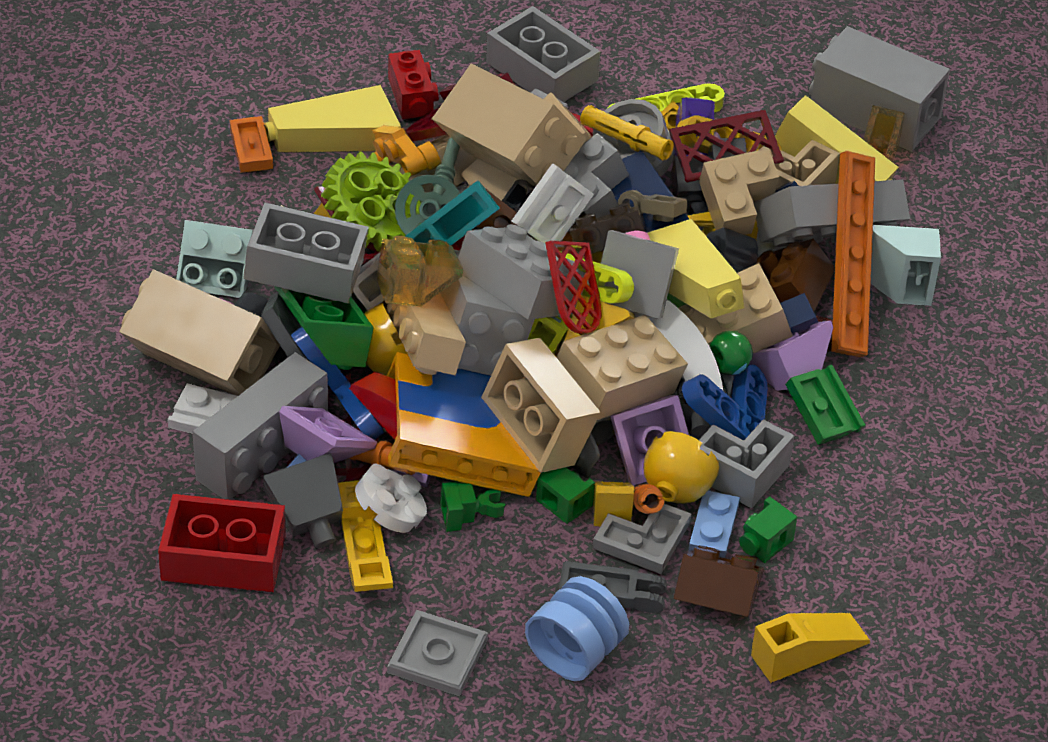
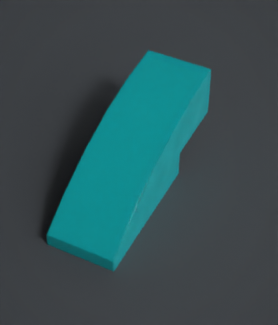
[401,180,500,266]

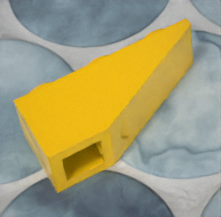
[751,613,870,683]

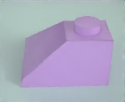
[749,320,833,391]
[610,395,689,486]
[279,406,377,463]

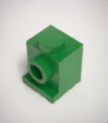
[536,467,595,524]
[739,496,798,563]

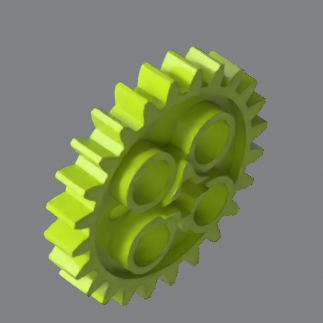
[321,151,422,251]

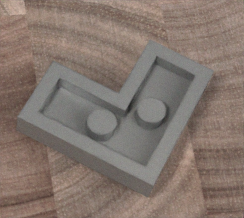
[593,504,691,574]

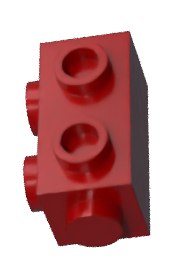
[388,50,439,120]

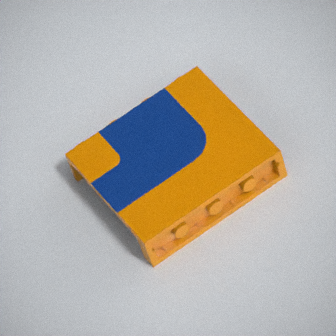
[387,352,541,497]

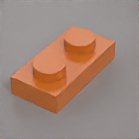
[230,116,273,173]

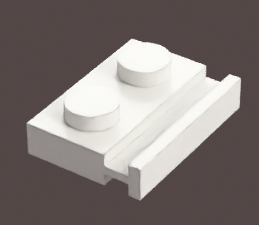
[512,164,594,243]
[168,383,238,434]

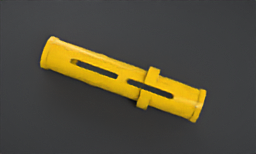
[580,105,674,161]

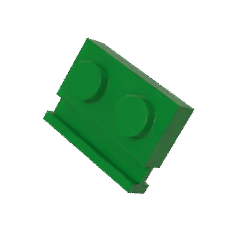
[785,365,865,445]

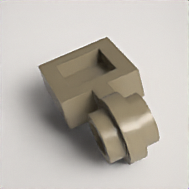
[618,190,687,222]

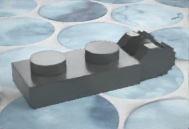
[559,561,667,613]

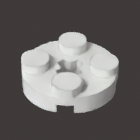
[355,464,427,533]

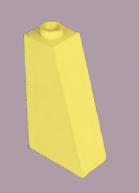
[264,85,401,152]
[775,95,899,184]
[647,219,744,319]

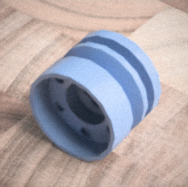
[525,576,629,681]

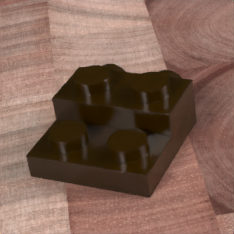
[570,203,647,254]

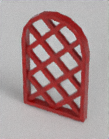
[545,241,602,335]

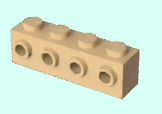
[387,282,466,375]

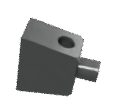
[263,453,343,549]

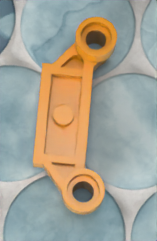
[371,125,441,177]

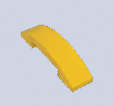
[338,481,393,592]

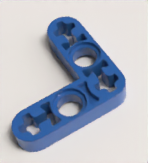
[291,327,385,440]
[682,364,768,440]

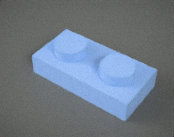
[688,491,740,558]

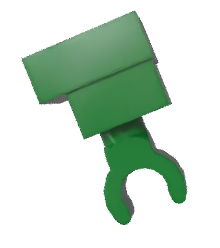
[440,482,505,532]

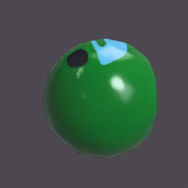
[709,331,753,375]

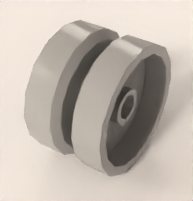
[593,99,675,176]

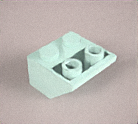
[176,220,253,298]
[871,225,941,306]

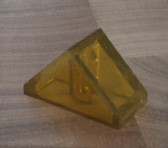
[863,105,905,162]

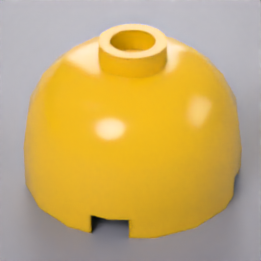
[364,303,408,375]
[643,431,720,504]

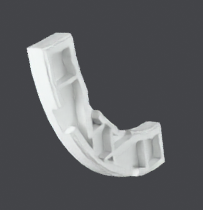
[586,281,723,390]

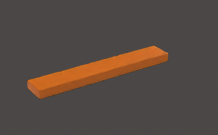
[831,151,875,357]

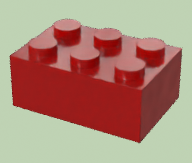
[158,494,286,592]

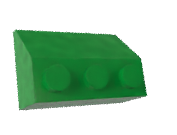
[275,286,374,370]

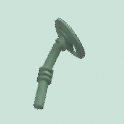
[395,138,460,235]

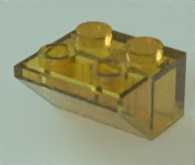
[376,236,463,307]

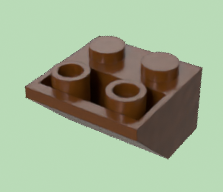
[756,238,835,311]
[673,545,764,617]

